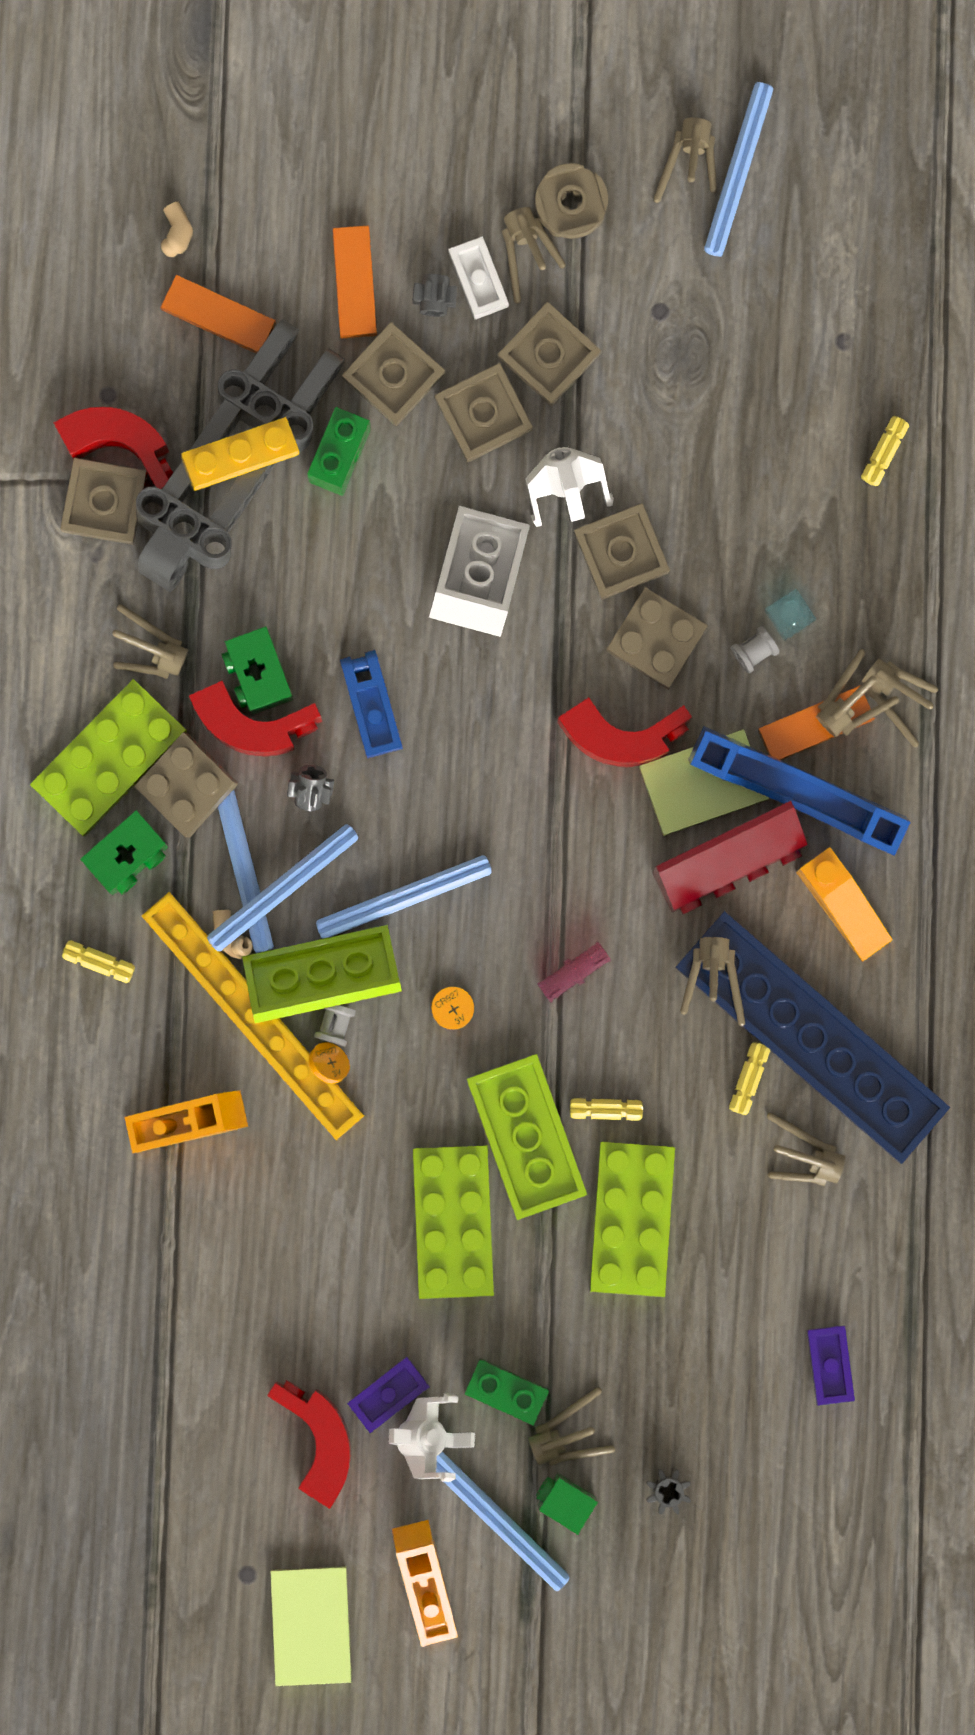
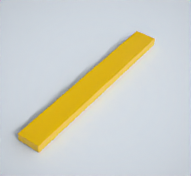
[142,892,364,1141]

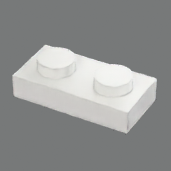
[448,236,509,320]

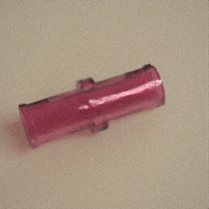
[537,941,612,1003]

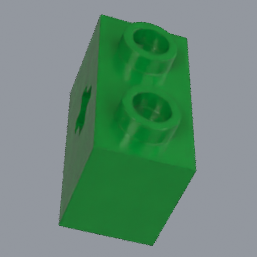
[307,407,371,496]
[221,626,293,715]
[80,810,168,896]
[464,1358,549,1426]
[536,1472,598,1535]

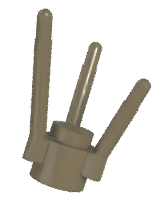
[653,118,717,203]
[502,207,566,304]
[112,604,189,679]
[816,649,899,737]
[862,658,938,747]
[680,937,745,1026]
[767,1113,845,1186]
[528,1387,615,1466]

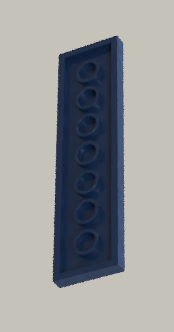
[675,911,951,1164]

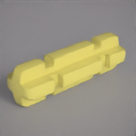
[861,416,909,486]
[62,940,135,983]
[729,1042,770,1115]
[570,1098,643,1121]

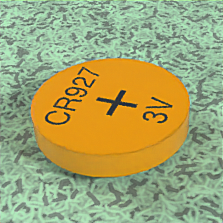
[431,987,474,1030]
[309,1042,350,1084]

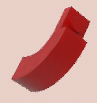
[53,407,173,489]
[189,681,322,756]
[557,697,692,767]
[267,1380,351,1509]

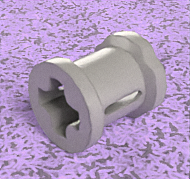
[731,626,779,674]
[314,1005,356,1047]

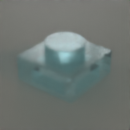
[765,589,816,641]

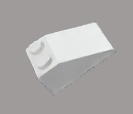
[429,506,530,637]

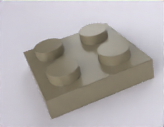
[498,301,601,406]
[342,322,446,427]
[434,363,533,463]
[60,458,148,545]
[574,503,670,600]
[606,587,708,690]
[134,732,239,838]

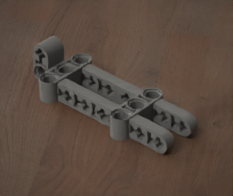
[136,319,345,592]

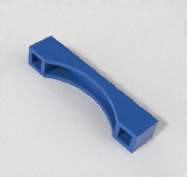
[688,726,910,856]

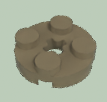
[535,163,608,239]

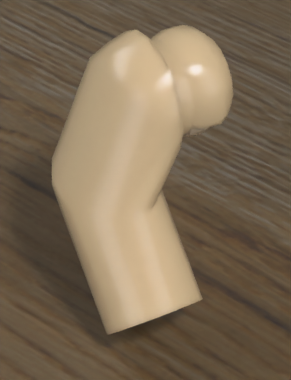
[161,202,193,257]
[212,910,253,959]

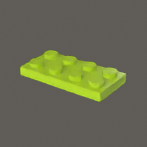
[30,679,187,837]
[242,925,402,1023]
[466,1054,587,1220]
[590,1142,675,1297]
[413,1145,494,1299]

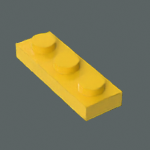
[181,417,299,491]

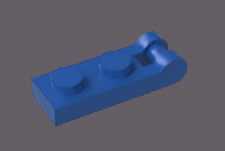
[340,650,403,759]

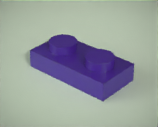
[807,1325,855,1406]
[347,1357,430,1433]

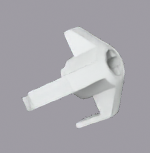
[525,447,614,526]
[389,1393,475,1482]

